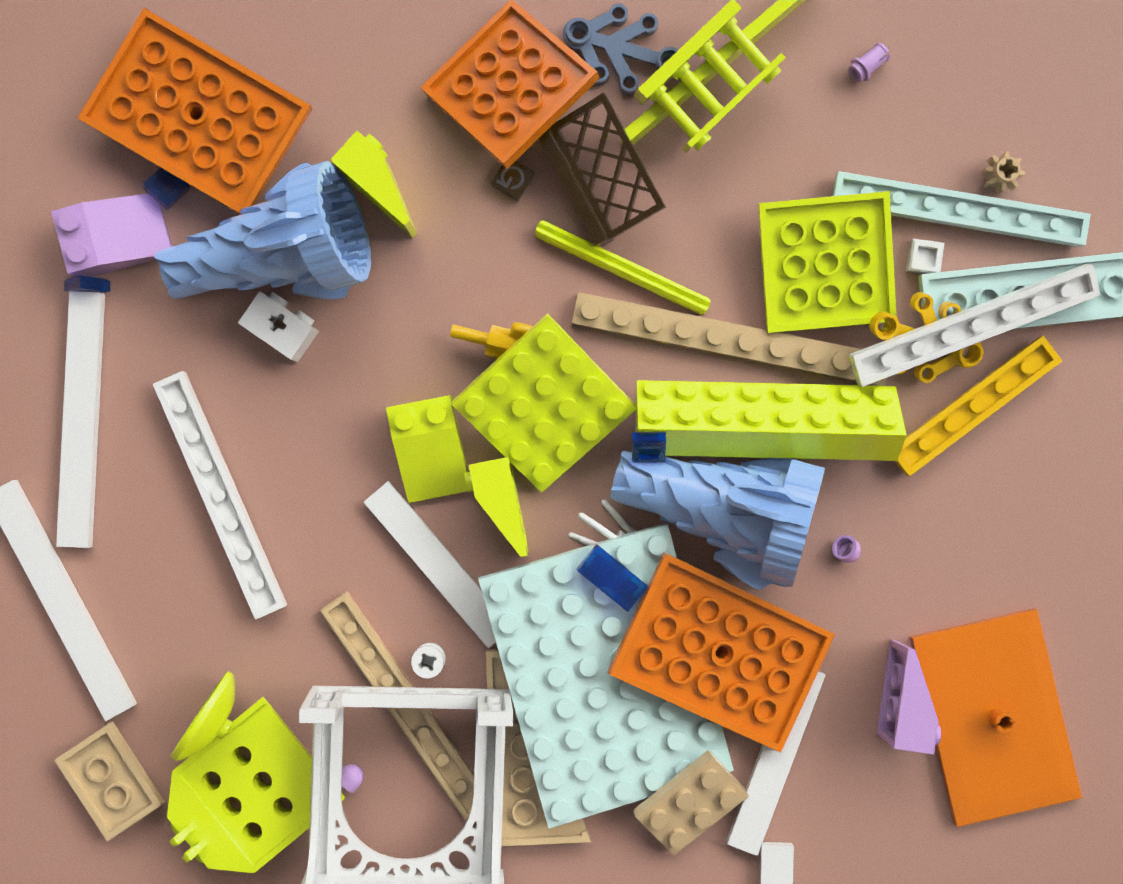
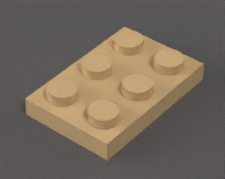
[54,721,165,841]
[633,750,749,855]

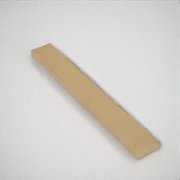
[319,591,474,821]

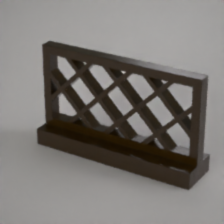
[539,92,667,247]

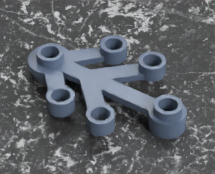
[563,4,678,95]

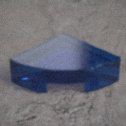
[64,276,110,293]

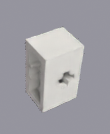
[238,291,319,362]

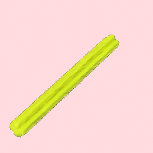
[535,220,711,315]

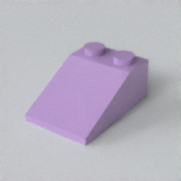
[51,193,172,280]
[876,639,941,755]

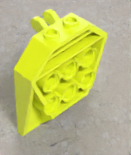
[167,696,345,873]

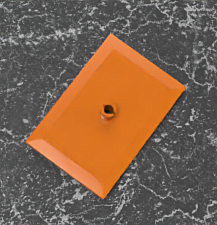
[78,8,313,215]
[607,552,835,752]
[910,608,1082,827]

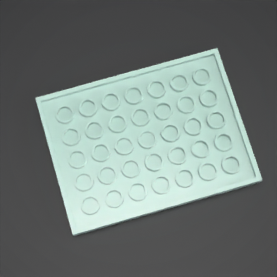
[478,523,734,829]

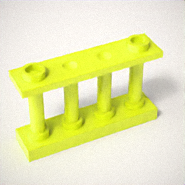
[634,0,786,153]

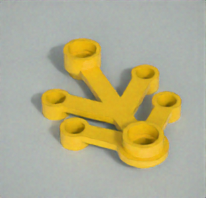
[869,292,984,383]

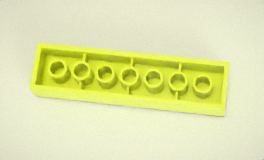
[634,380,907,461]

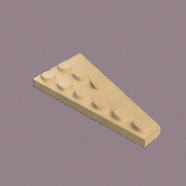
[486,649,591,846]

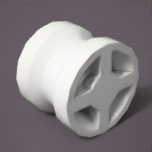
[411,642,446,678]

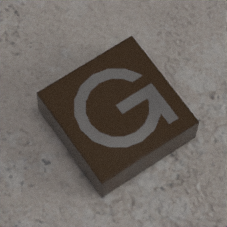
[491,161,534,202]

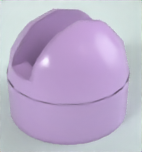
[832,535,861,563]
[342,764,363,793]

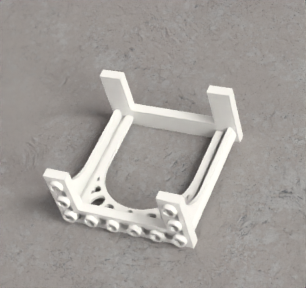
[299,686,513,884]

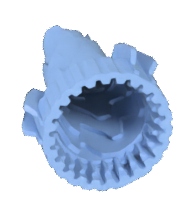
[154,161,371,299]
[610,451,825,590]

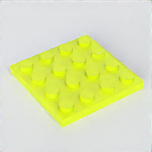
[757,191,897,333]
[452,313,637,493]

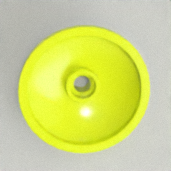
[169,670,235,761]

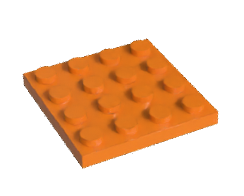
[421,0,600,169]

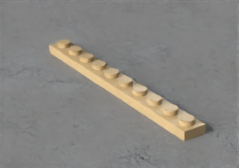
[572,292,886,386]

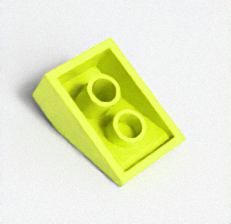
[331,130,417,238]
[386,395,468,503]
[464,457,529,557]

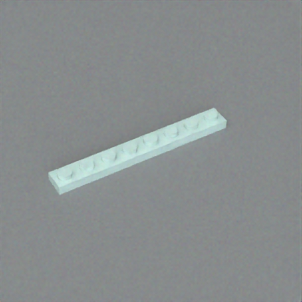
[832,171,1091,247]

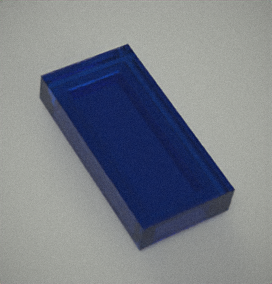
[576,544,649,612]

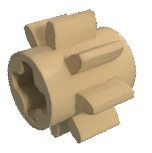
[980,151,1025,194]

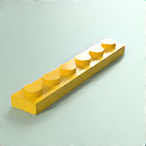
[895,336,1062,476]

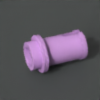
[848,43,891,82]

